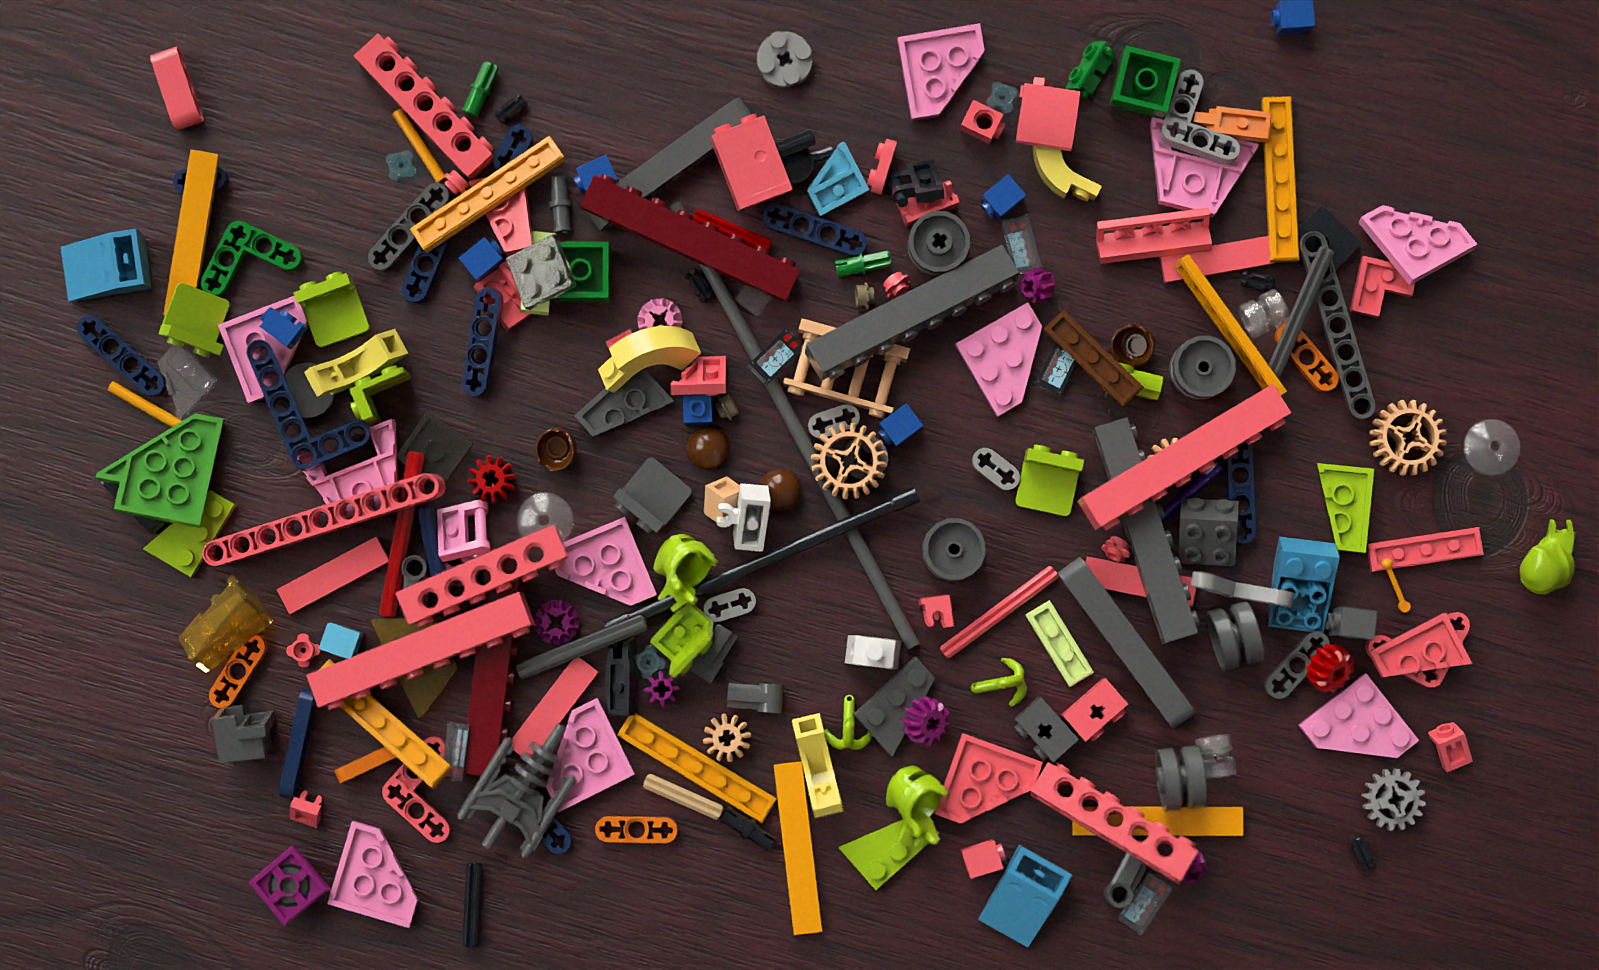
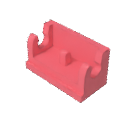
[896,180,960,228]
[918,595,954,628]

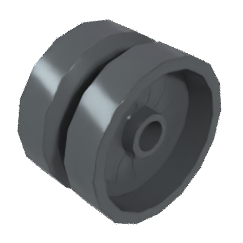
[907,211,970,278]
[1169,336,1236,401]
[922,518,985,581]
[1206,601,1264,672]
[1155,745,1207,812]

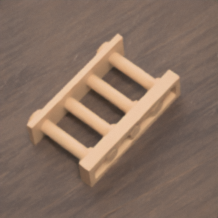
[783,319,910,419]

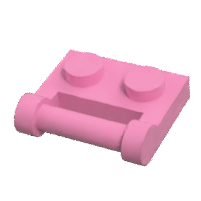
[437,500,491,562]

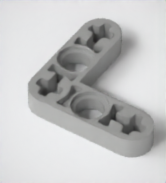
[1160,70,1240,165]
[1190,572,1294,607]

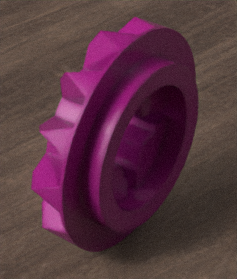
[534,600,579,645]

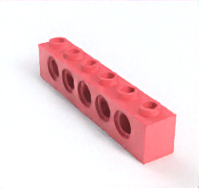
[354,33,494,181]
[396,525,569,628]
[1031,762,1198,884]

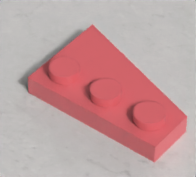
[468,177,535,256]

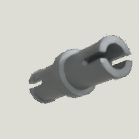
[549,175,572,234]

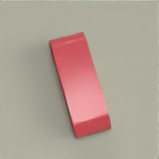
[150,46,204,131]

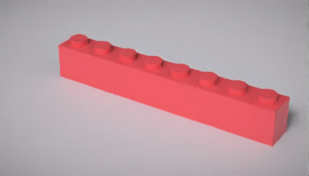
[1078,384,1291,530]
[306,592,535,710]

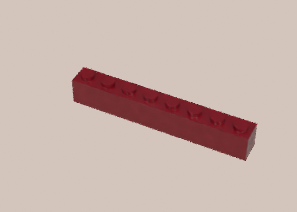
[580,174,800,302]
[463,547,526,777]

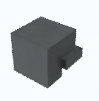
[212,705,275,763]

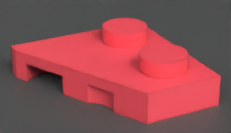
[671,356,726,396]

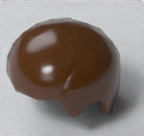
[1110,324,1155,367]
[686,425,730,469]
[535,427,578,472]
[760,468,801,513]

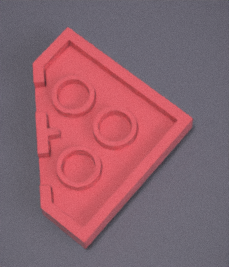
[934,733,1043,823]

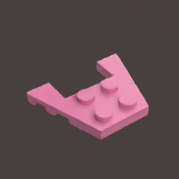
[1150,117,1258,218]
[297,419,398,527]

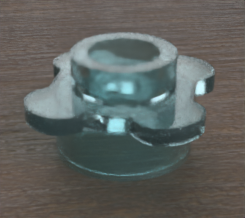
[986,82,1018,113]
[386,150,416,181]
[634,645,666,679]

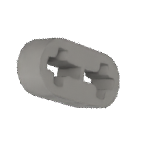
[808,404,860,439]
[972,448,1020,491]
[704,588,756,622]

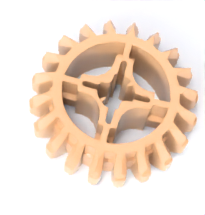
[1369,400,1447,476]
[811,423,887,499]

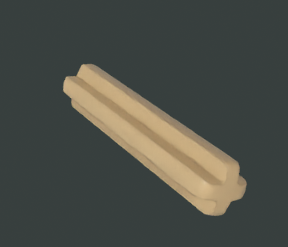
[643,774,724,820]

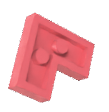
[1349,256,1415,318]

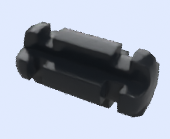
[494,94,528,125]
[685,268,713,303]
[1240,271,1275,292]
[1349,835,1377,871]

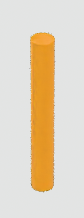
[392,109,446,183]
[108,381,182,427]

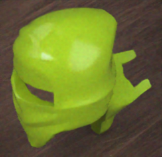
[1520,520,1575,594]
[653,534,718,612]
[886,766,950,849]

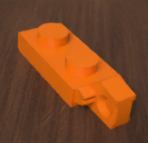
[1193,106,1273,143]

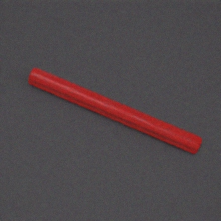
[379,451,424,618]

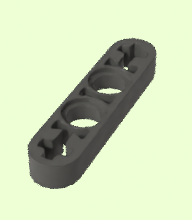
[368,183,451,272]

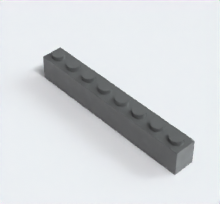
[805,245,1019,381]
[1092,417,1200,645]

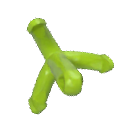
[971,658,1027,706]
[824,695,872,750]

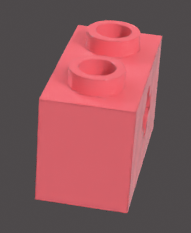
[1061,678,1128,742]

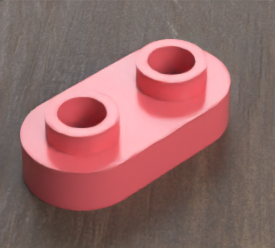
[867,139,897,195]

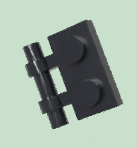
[887,160,945,207]

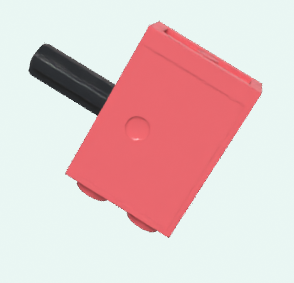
[710,113,816,212]

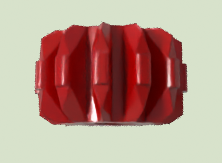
[468,455,516,503]
[1306,643,1355,693]

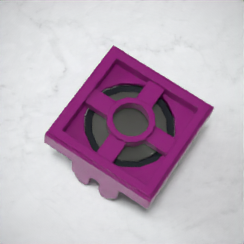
[249,845,330,926]

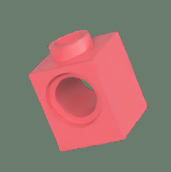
[960,100,1005,145]
[960,839,1006,879]

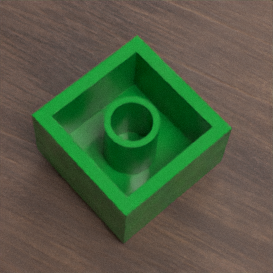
[1109,45,1181,120]
[552,242,611,302]

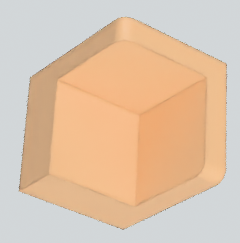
[704,476,740,522]

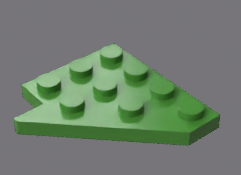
[96,413,224,528]

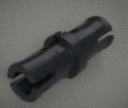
[720,806,777,852]

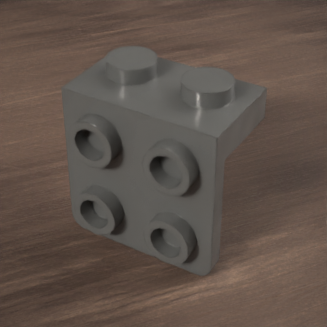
[613,457,692,534]
[1178,498,1239,566]

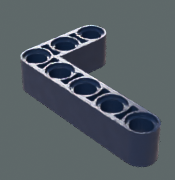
[246,340,371,472]

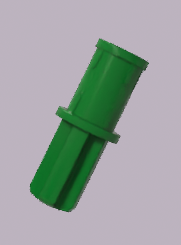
[462,62,498,118]
[835,251,892,278]

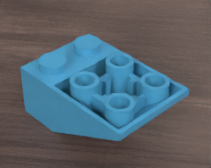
[61,229,152,302]
[1267,537,1340,633]
[978,845,1072,947]

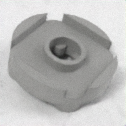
[757,31,812,89]

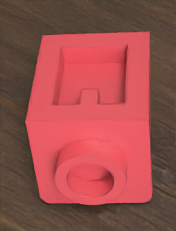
[1428,722,1473,772]

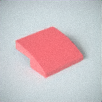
[1016,83,1080,151]
[474,253,552,331]

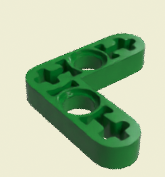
[201,221,303,297]

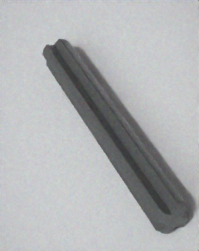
[1269,246,1334,378]
[516,615,648,679]

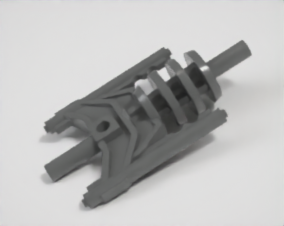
[457,723,577,859]

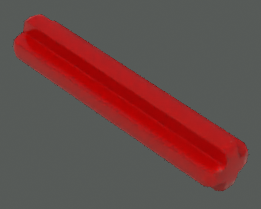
[693,209,771,250]

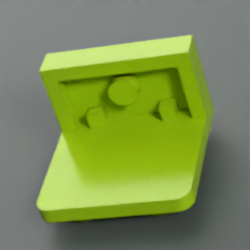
[293,271,369,348]
[158,283,229,358]
[350,365,411,426]
[1015,445,1084,516]
[650,603,714,678]

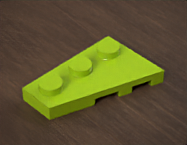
[1317,463,1374,553]
[143,490,236,577]
[838,819,940,890]

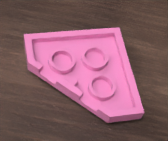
[897,24,985,121]
[1358,205,1477,285]
[218,296,308,404]
[955,303,1042,417]
[555,517,657,606]
[1298,673,1419,758]
[546,698,635,812]
[327,821,419,928]

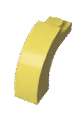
[1033,146,1102,201]
[598,326,701,393]
[304,329,408,397]
[792,713,843,818]

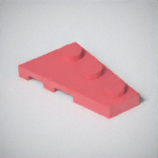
[1368,613,1472,677]

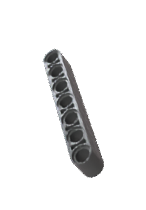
[586,97,752,232]
[1299,231,1376,419]
[1057,556,1196,729]

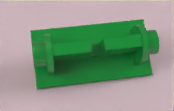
[1065,41,1115,99]

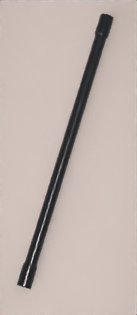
[603,487,920,629]

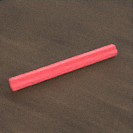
[940,566,1059,658]

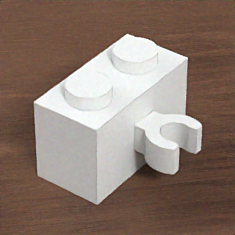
[716,483,770,552]

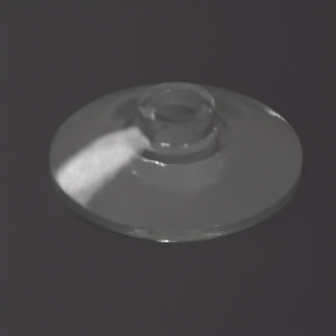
[1463,419,1520,475]
[517,493,573,549]

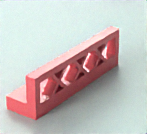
[1096,208,1212,264]

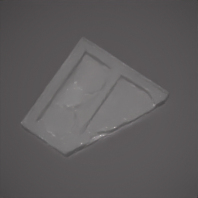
[158,345,219,420]

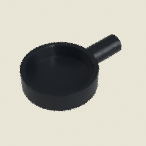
[781,146,833,186]

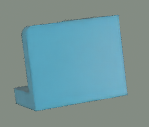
[319,623,365,659]

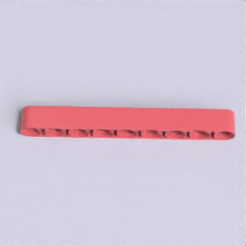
[202,473,446,566]

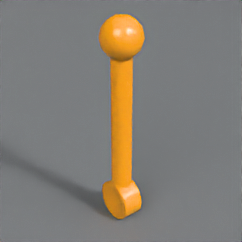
[1381,558,1411,612]

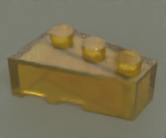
[178,575,273,673]

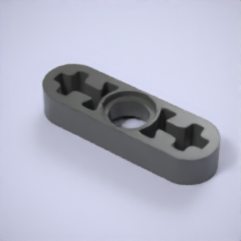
[1264,632,1330,699]

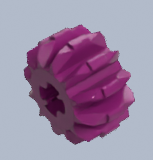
[901,696,951,746]

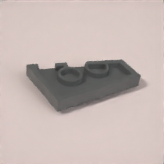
[574,368,675,438]
[853,657,935,756]

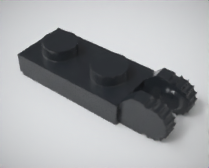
[605,636,637,716]

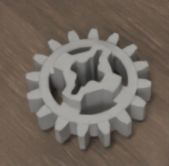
[1361,768,1426,831]

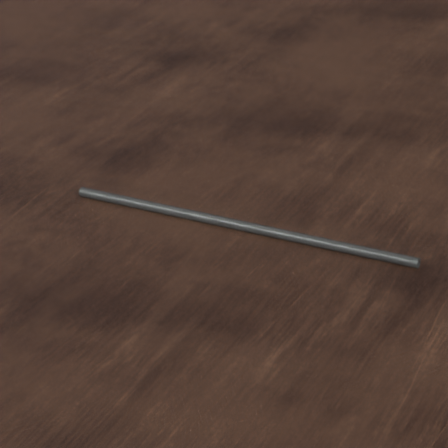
[669,201,920,650]

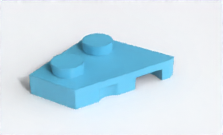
[806,141,869,216]

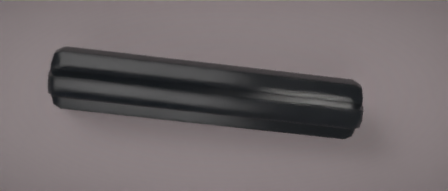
[462,862,482,947]

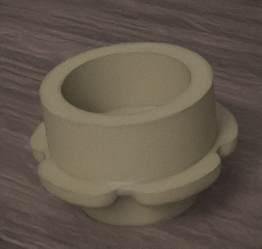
[855,282,875,310]
[715,394,739,421]

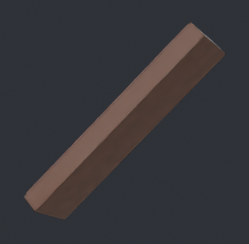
[1043,310,1144,408]

